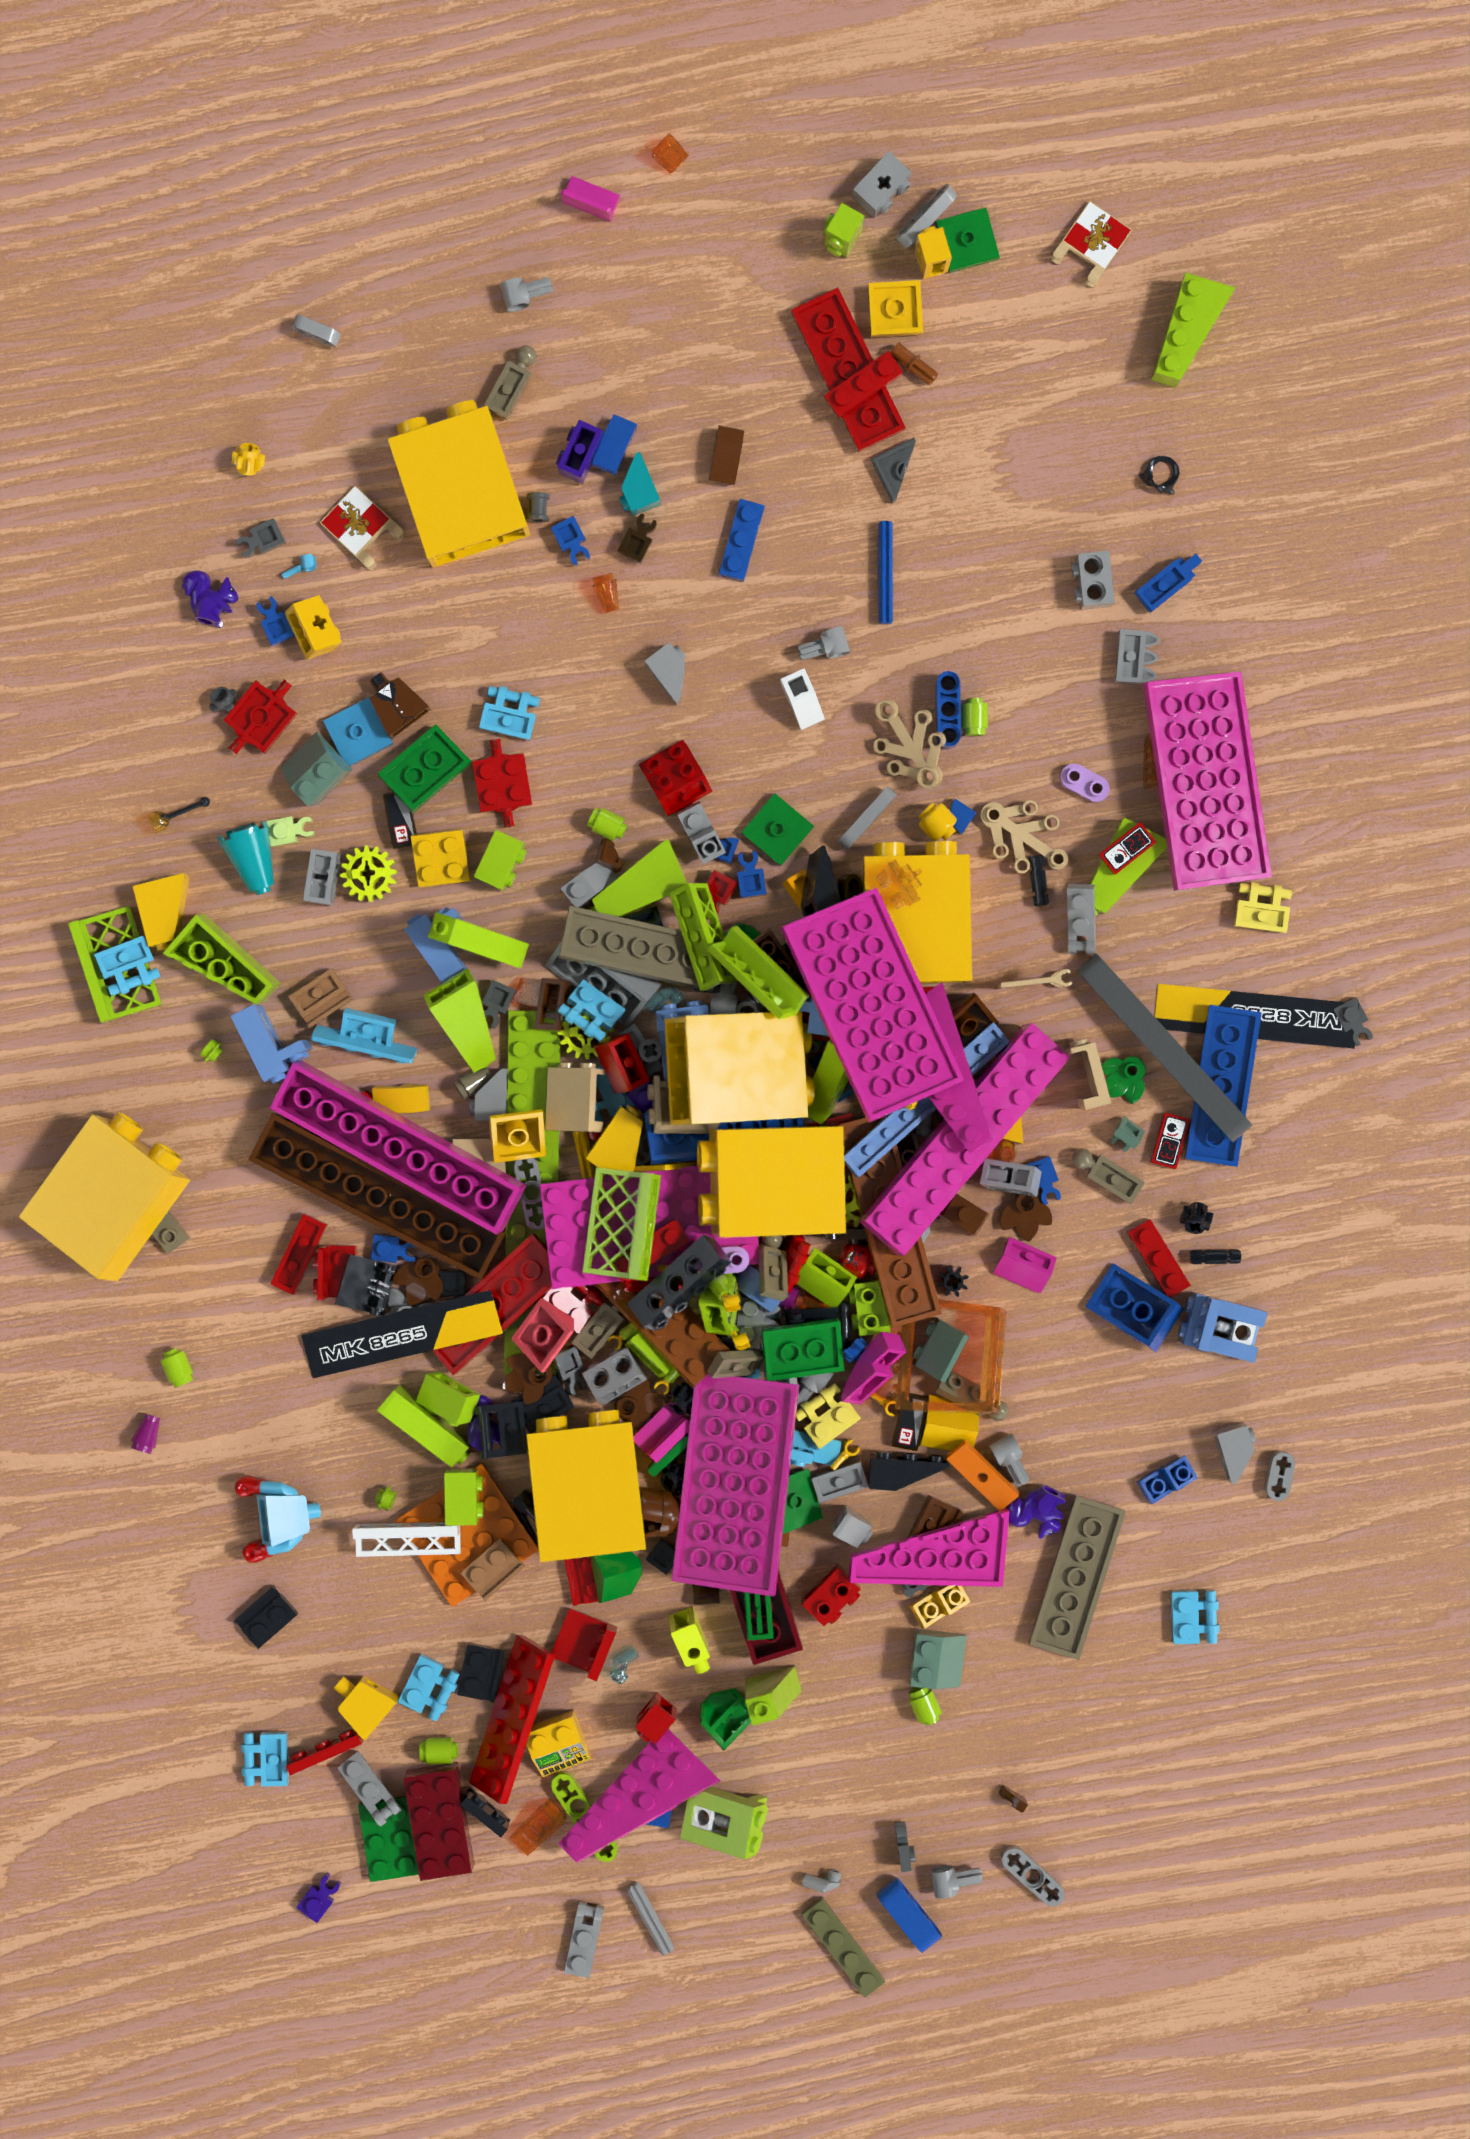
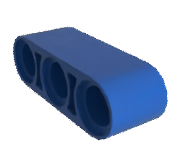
[935,671,961,749]
[876,1877,943,1953]

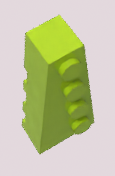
[1151,273,1236,388]
[162,914,281,1004]

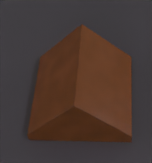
[952,993,999,1047]

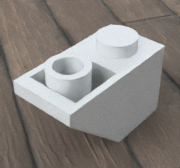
[780,668,825,730]

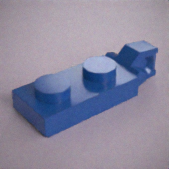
[1134,554,1202,613]

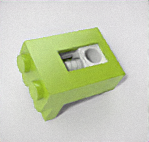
[680,1786,768,1860]

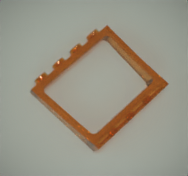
[892,1299,1007,1415]

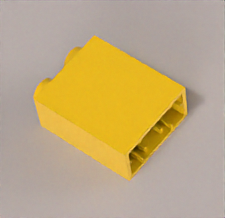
[388,400,531,568]
[862,841,972,983]
[664,1011,815,1125]
[19,1111,190,1281]
[697,1126,846,1237]
[526,1410,646,1562]

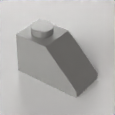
[645,642,686,706]
[561,863,618,908]
[470,1069,508,1121]
[1213,1422,1256,1484]
[831,1505,873,1548]

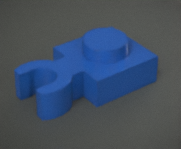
[551,516,590,566]
[257,596,295,647]
[737,851,767,899]
[1025,1156,1061,1205]
[371,1234,416,1263]
[843,1337,869,1363]

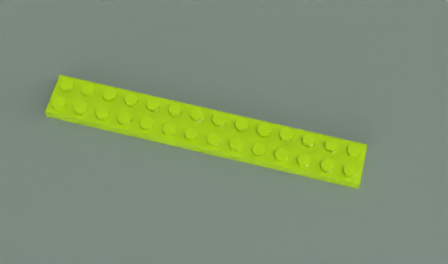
[504,1011,561,1375]

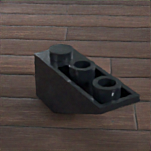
[801,845,842,917]
[868,1451,950,1491]

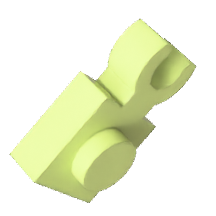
[267,816,315,847]

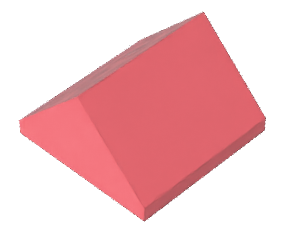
[511,1298,574,1372]

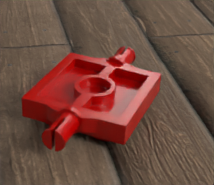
[224,679,297,754]
[472,739,532,828]

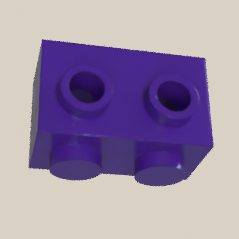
[556,420,604,484]

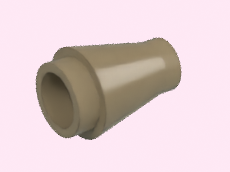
[453,1067,493,1100]

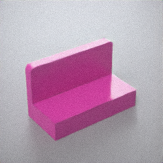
[561,176,620,222]
[993,1237,1057,1293]
[633,1403,690,1463]

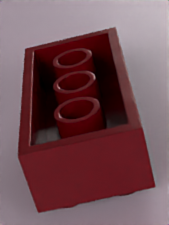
[730,1568,803,1665]
[404,1762,475,1881]

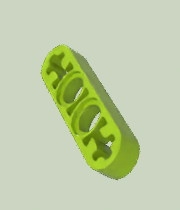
[551,1771,618,1862]

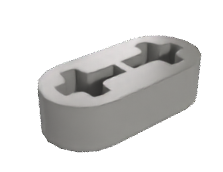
[291,315,341,347]
[1265,1451,1295,1501]

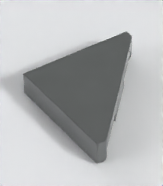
[871,438,916,503]

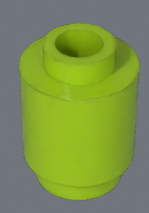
[962,698,988,736]
[587,807,628,842]
[160,1348,194,1388]
[908,1687,942,1726]
[419,1737,459,1764]

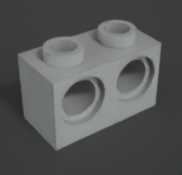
[1071,551,1115,610]
[303,849,341,906]
[980,1159,1042,1197]
[582,1347,647,1406]

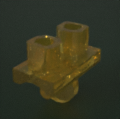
[875,859,923,909]

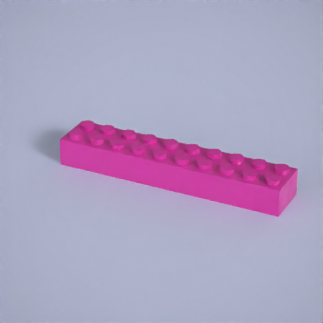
[858,1023,1070,1256]
[270,1061,527,1234]

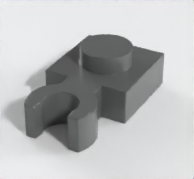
[236,518,286,558]
[482,980,517,1029]
[1333,997,1373,1046]
[552,1346,587,1395]
[895,1821,916,1872]

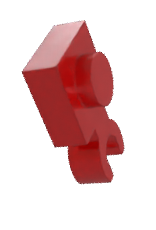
[707,870,738,915]

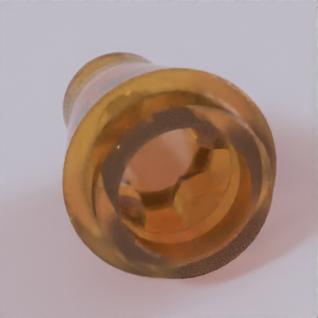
[592,573,620,613]
[991,1140,1017,1163]

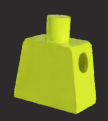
[669,1606,710,1674]

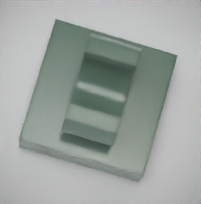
[1111,1116,1145,1152]

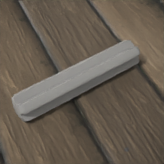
[627,1882,674,1955]

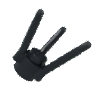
[511,1489,538,1546]

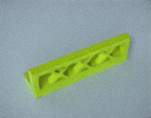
[669,883,738,991]
[707,926,809,1020]

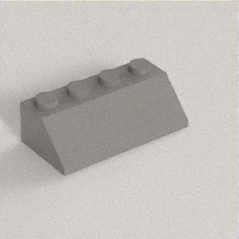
[545,941,662,1030]

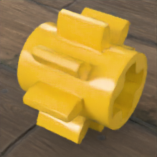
[231,443,265,476]

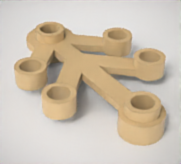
[873,699,946,790]
[980,800,1068,874]

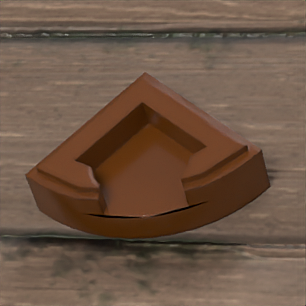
[595,838,622,873]
[999,1785,1028,1812]

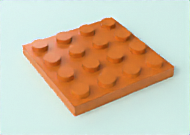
[395,1462,538,1607]

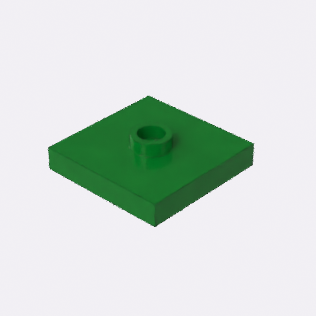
[935,207,1000,273]
[741,793,814,866]
[782,1468,823,1534]

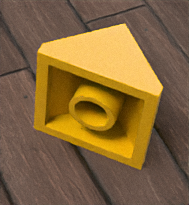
[488,1109,546,1163]
[920,1394,979,1451]

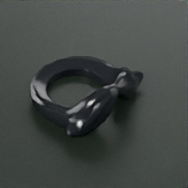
[1139,456,1180,495]

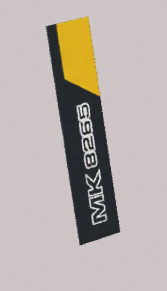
[1155,984,1359,1049]
[301,1290,503,1378]

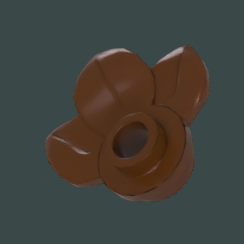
[1000,1194,1052,1242]
[392,1256,443,1306]
[503,1354,553,1404]
[614,1380,666,1430]

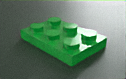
[377,724,471,813]
[761,1318,844,1381]
[358,1796,419,1882]

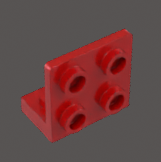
[639,740,713,817]
[313,1245,357,1301]
[552,1608,617,1682]

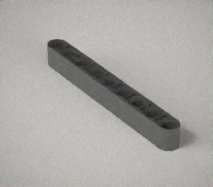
[1077,953,1252,1142]

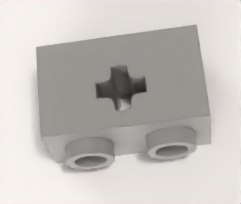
[852,151,912,218]

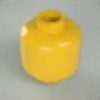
[918,803,957,841]

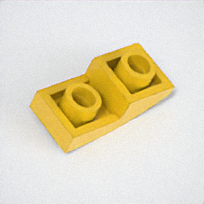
[372,1084,430,1113]
[909,1585,970,1629]

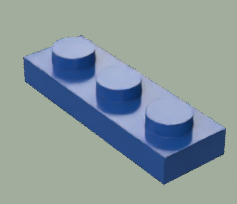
[719,499,765,582]

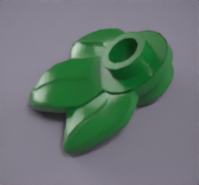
[1101,1056,1146,1104]

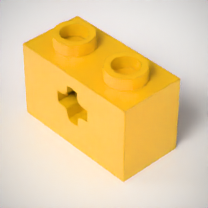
[914,226,952,280]
[284,595,342,660]

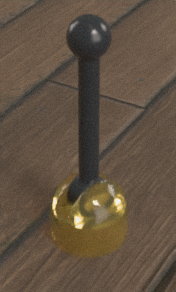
[148,797,210,833]

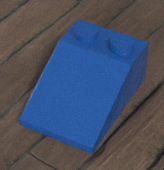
[1085,1263,1184,1353]

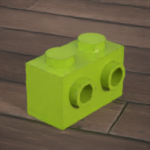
[823,203,864,258]
[474,829,527,891]
[797,1248,857,1308]
[849,1280,891,1336]
[416,1371,481,1426]
[444,1469,484,1526]

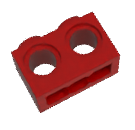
[635,1692,677,1744]

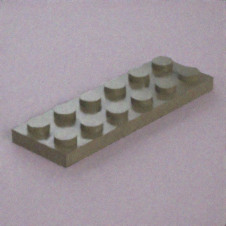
[559,906,716,992]
[1028,1494,1126,1660]

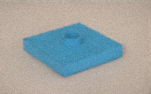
[323,697,394,766]

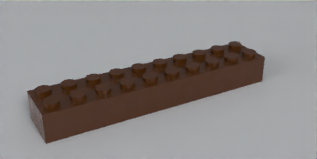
[248,1113,507,1280]

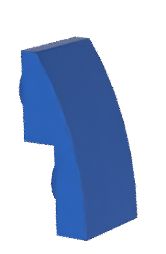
[592,414,637,475]
[1136,1455,1198,1504]

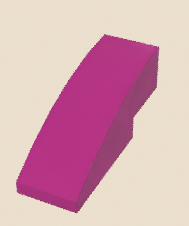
[841,1331,907,1405]

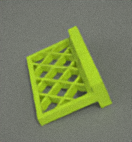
[68,906,162,1024]
[583,1167,661,1281]

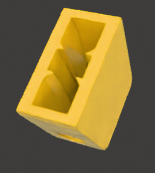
[333,1676,399,1741]

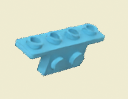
[311,1008,417,1064]
[790,1430,842,1467]

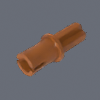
[890,342,938,385]

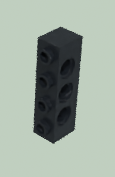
[627,1235,732,1331]

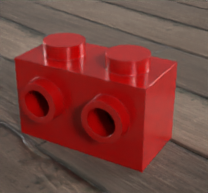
[594,1033,650,1094]
[801,1563,861,1627]

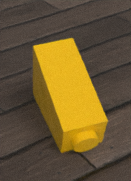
[133,873,189,951]
[586,1104,643,1176]

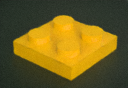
[868,280,923,338]
[411,828,471,887]

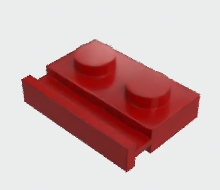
[564,1556,599,1606]

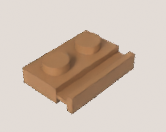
[288,968,354,1028]
[460,1537,525,1601]

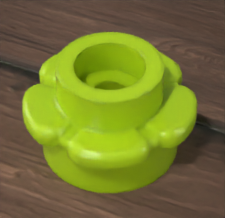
[199,1038,223,1062]
[375,1486,397,1511]

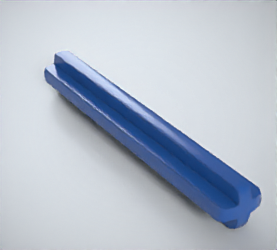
[878,521,893,625]

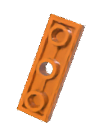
[946,1440,1019,1510]

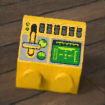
[526,1710,592,1777]

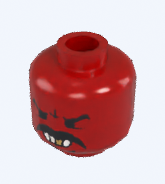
[839,1244,875,1280]

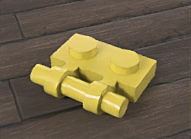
[1234,881,1292,933]
[796,1383,861,1450]

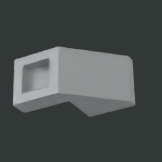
[676,801,726,864]

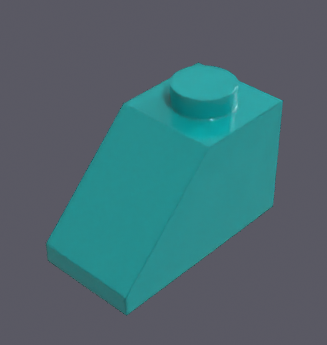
[619,452,661,517]

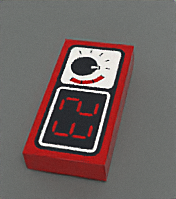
[1098,822,1156,875]
[1150,1112,1190,1169]

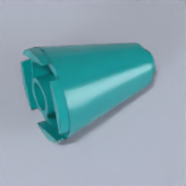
[216,820,274,895]

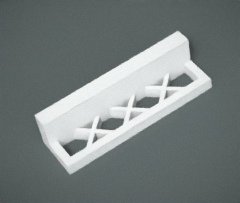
[353,1522,461,1557]

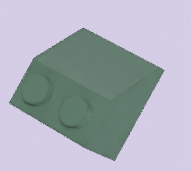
[281,732,353,807]
[912,1317,969,1383]
[908,1628,967,1689]

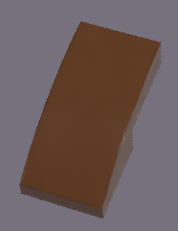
[709,425,744,485]

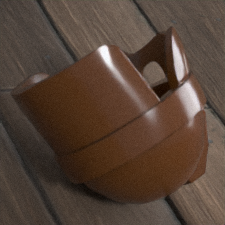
[639,1487,681,1538]

